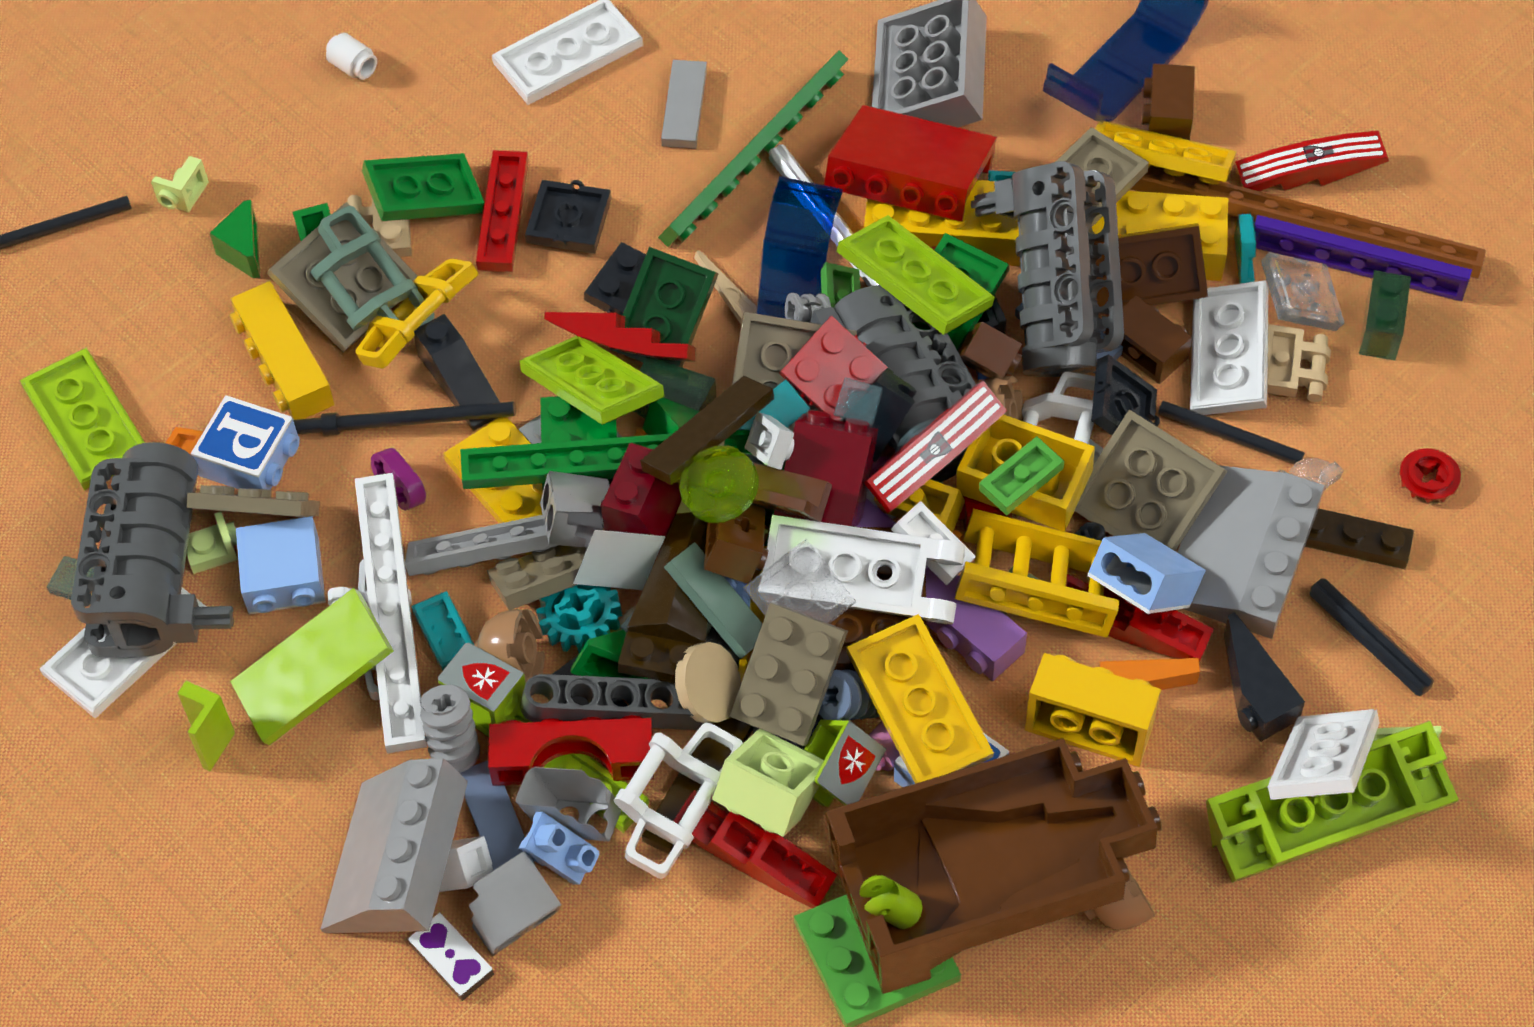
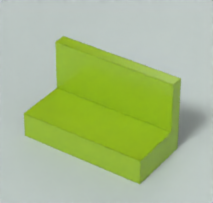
[177,681,235,771]

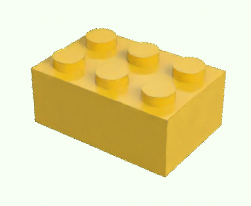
[957,414,1095,532]
[1024,653,1161,767]

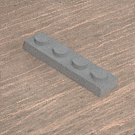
[405,515,557,576]

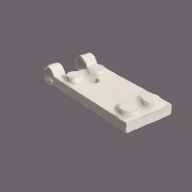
[760,515,965,624]

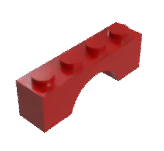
[488,715,654,786]

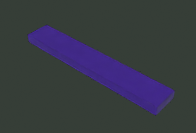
[1254,215,1472,301]

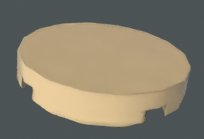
[675,642,741,723]

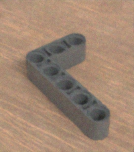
[520,621,719,730]

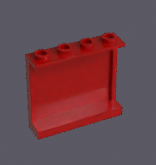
[824,105,997,222]

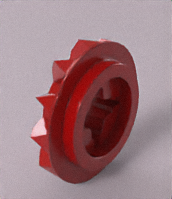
[1398,448,1461,504]

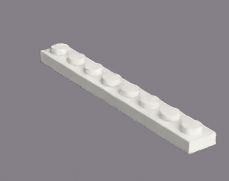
[355,473,427,754]

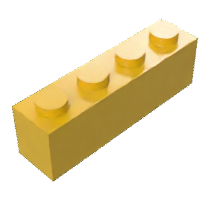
[229,281,335,420]

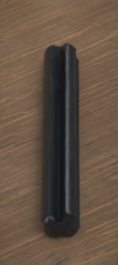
[1310,578,1434,696]

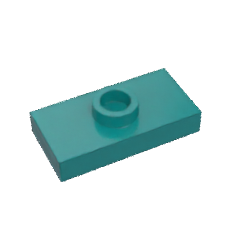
[411,591,474,671]

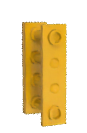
[954,509,1119,638]

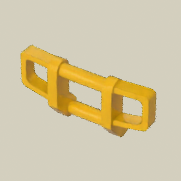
[355,259,479,369]

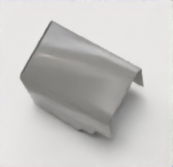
[540,471,610,548]
[516,767,621,842]
[469,851,561,956]

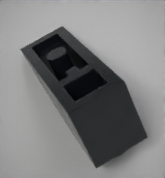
[414,314,500,431]
[1224,612,1305,742]

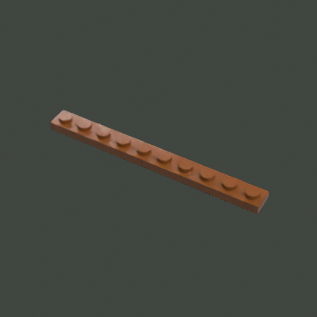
[1131,165,1486,279]

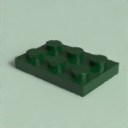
[610,247,719,376]

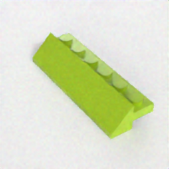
[1206,721,1459,883]

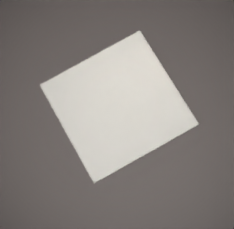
[573,530,665,590]

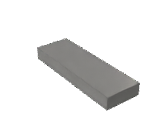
[661,60,707,149]

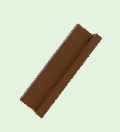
[676,452,832,522]

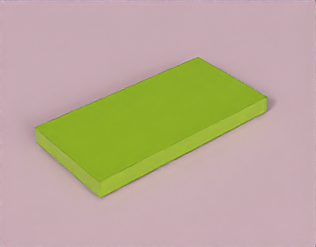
[836,215,995,335]
[519,336,665,425]
[20,348,145,490]
[230,588,394,745]

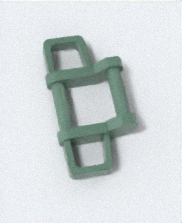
[310,206,435,331]

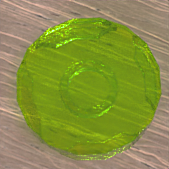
[679,446,759,523]

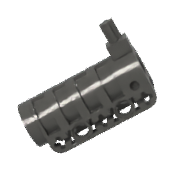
[971,161,1124,377]
[810,285,976,483]
[71,442,234,658]

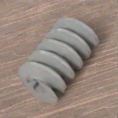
[419,685,480,773]

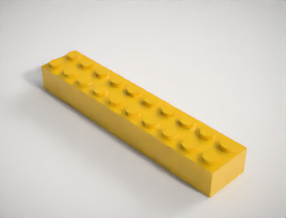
[864,180,1228,281]

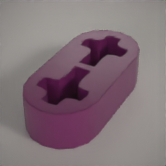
[371,448,426,511]

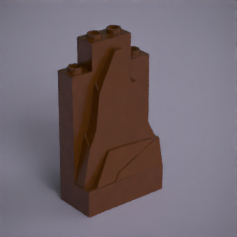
[826,738,1161,994]

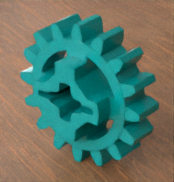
[536,584,623,653]

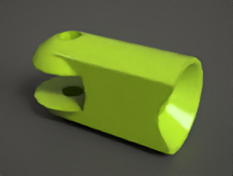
[859,875,922,929]

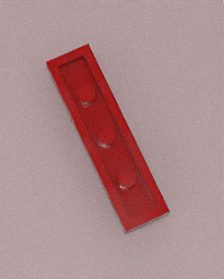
[476,150,529,272]

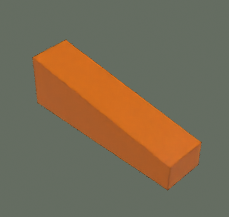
[1098,658,1200,690]

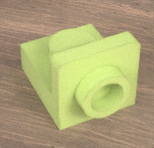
[151,156,209,213]
[187,511,238,574]

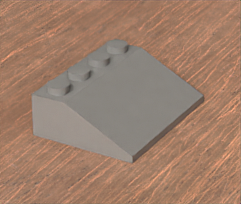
[872,0,987,127]
[1177,465,1325,639]
[320,758,468,933]

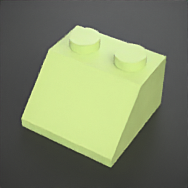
[712,728,824,837]

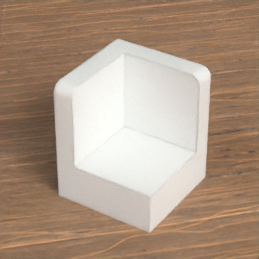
[439,836,493,892]

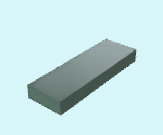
[664,542,762,659]

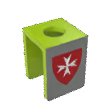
[438,643,526,733]
[804,720,886,807]

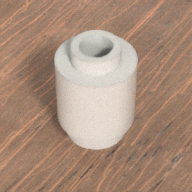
[326,33,377,80]

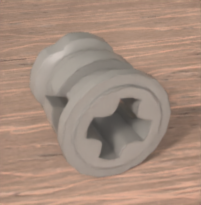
[785,293,831,323]

